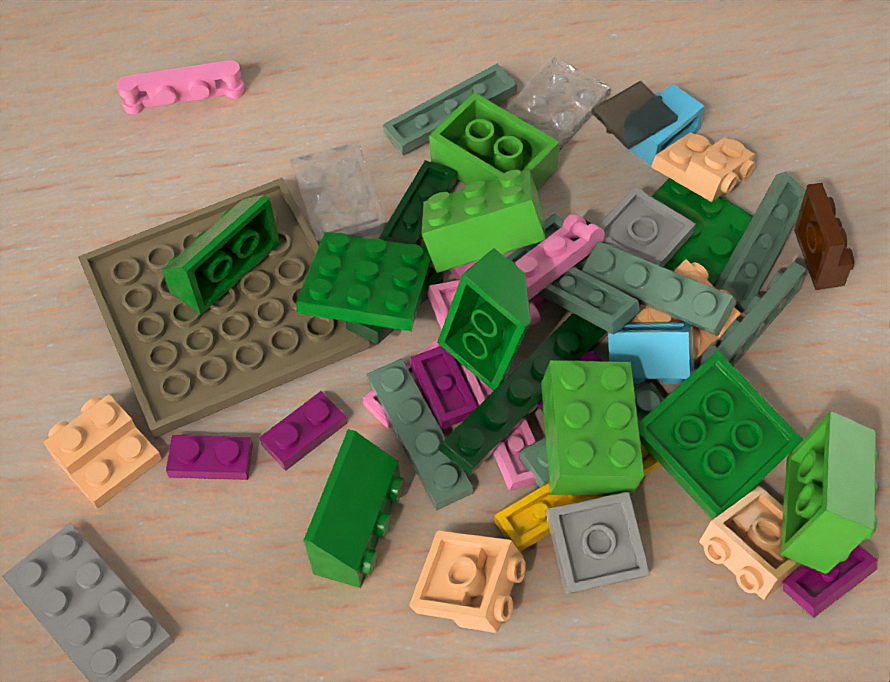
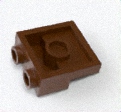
[794,183,854,290]

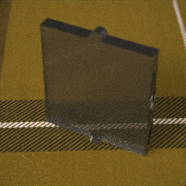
[592,81,678,150]

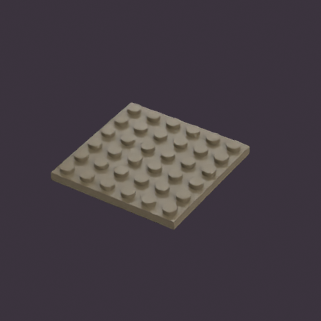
[78,178,370,438]

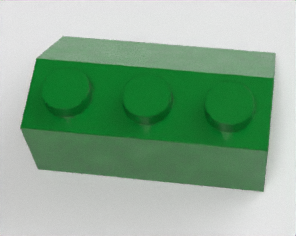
[162,195,280,315]
[437,248,531,391]
[304,429,405,588]

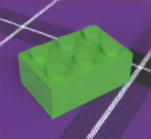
[429,92,559,191]
[422,169,546,273]
[541,360,644,496]
[780,411,878,574]

